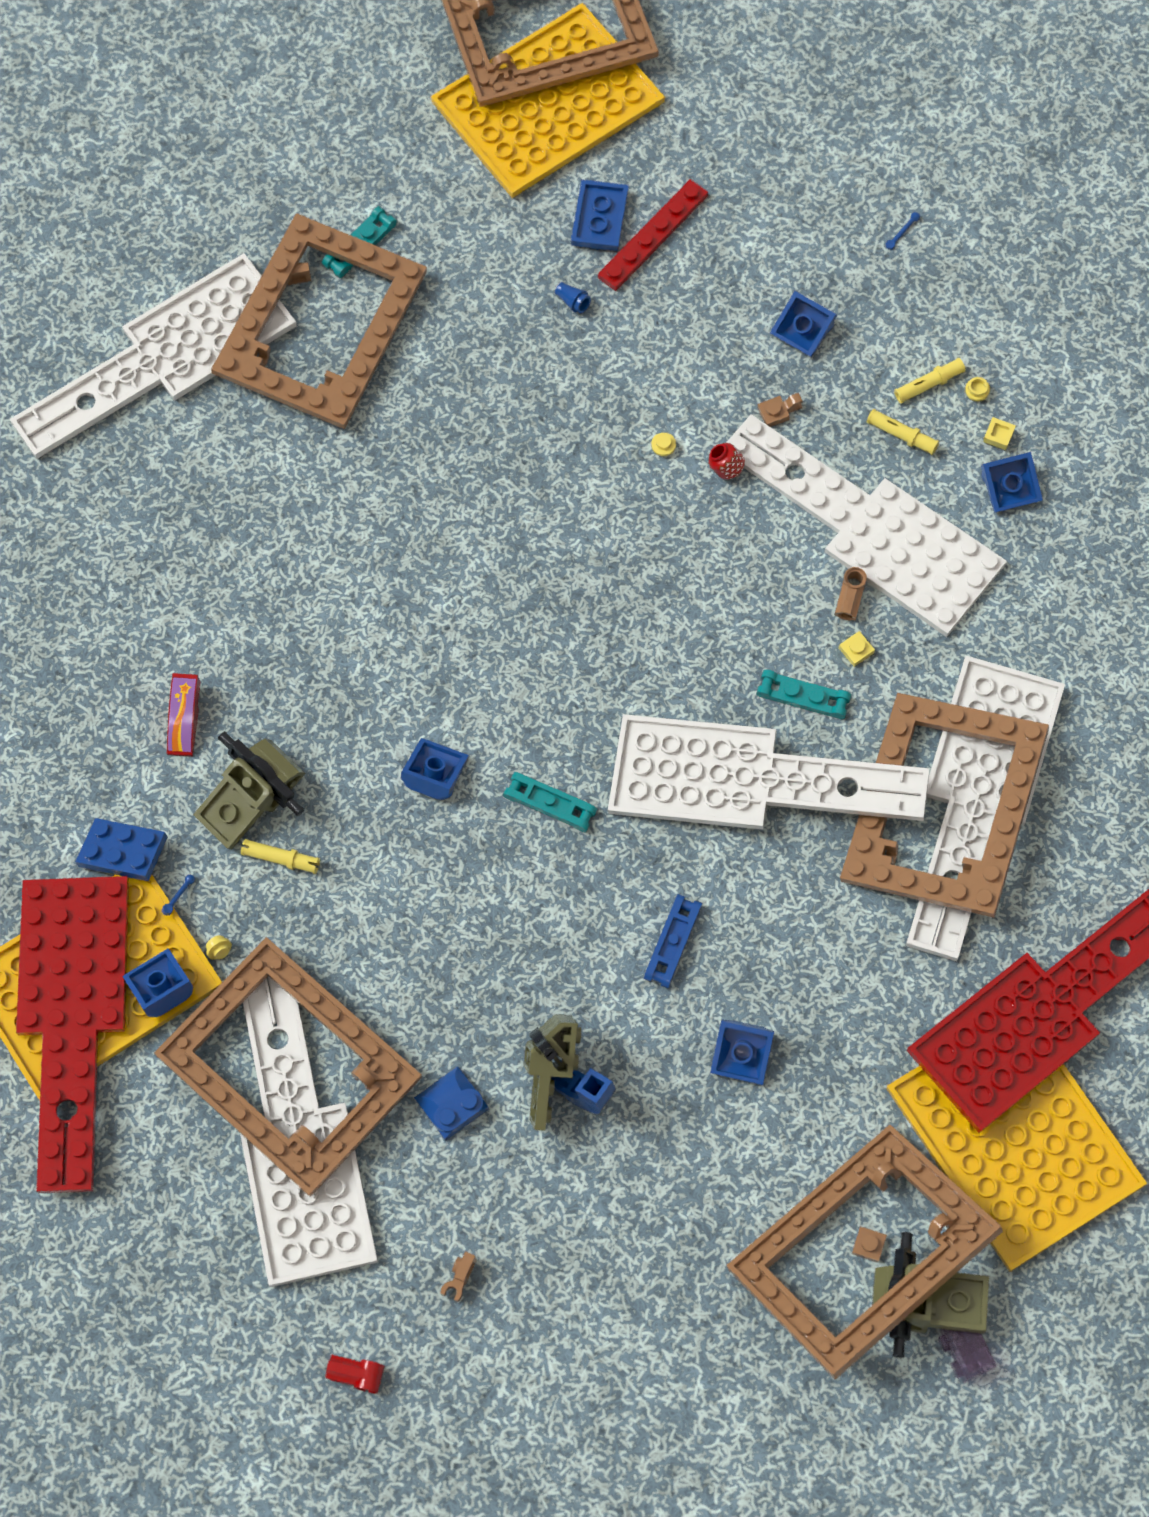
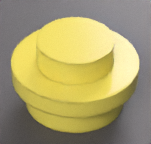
[965,377,990,401]
[651,433,676,456]
[206,935,232,960]

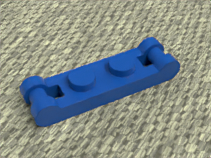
[644,894,703,989]

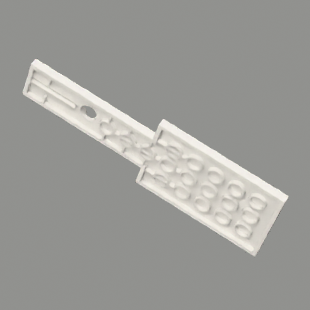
[10,253,297,459]
[726,414,1007,637]
[906,656,1065,962]
[608,714,929,830]
[240,976,378,1287]

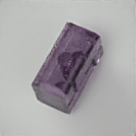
[938,1329,997,1383]

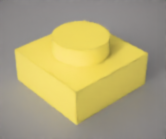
[983,417,1016,450]
[839,631,875,667]

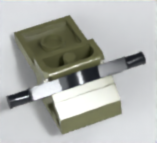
[193,731,306,850]
[524,1014,581,1131]
[872,1232,989,1358]

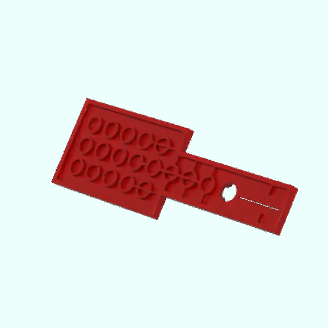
[16,876,129,1193]
[906,889,1149,1133]

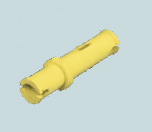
[894,358,966,404]
[867,409,939,455]
[241,839,320,874]

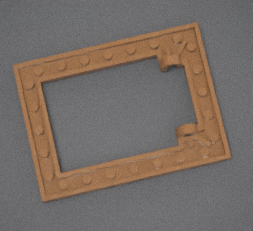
[441,0,659,107]
[211,213,427,429]
[840,693,1049,918]
[154,937,422,1197]
[726,1125,1003,1380]

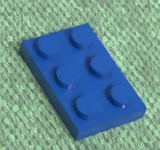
[571,179,629,251]
[75,818,168,881]

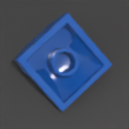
[770,291,837,357]
[981,452,1043,513]
[401,738,469,800]
[122,948,193,1017]
[710,1019,774,1085]
[414,1066,489,1141]

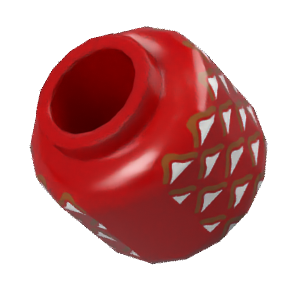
[708,443,745,480]

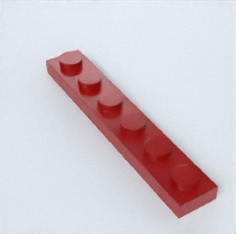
[597,179,708,291]

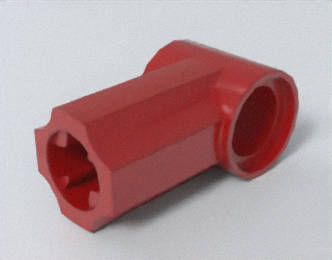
[325,1354,385,1394]

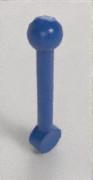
[886,212,920,250]
[162,874,195,916]

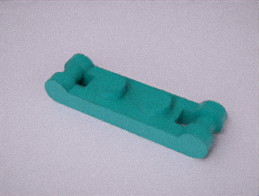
[322,206,398,278]
[756,669,852,720]
[503,772,598,833]

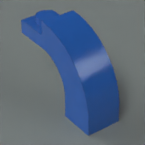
[551,1059,616,1114]

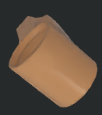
[834,567,867,621]

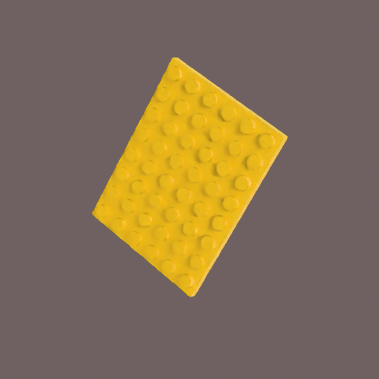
[431,3,665,198]
[0,875,222,1101]
[886,1064,1147,1272]

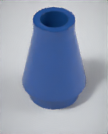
[555,282,591,313]

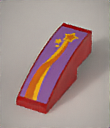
[167,673,201,757]

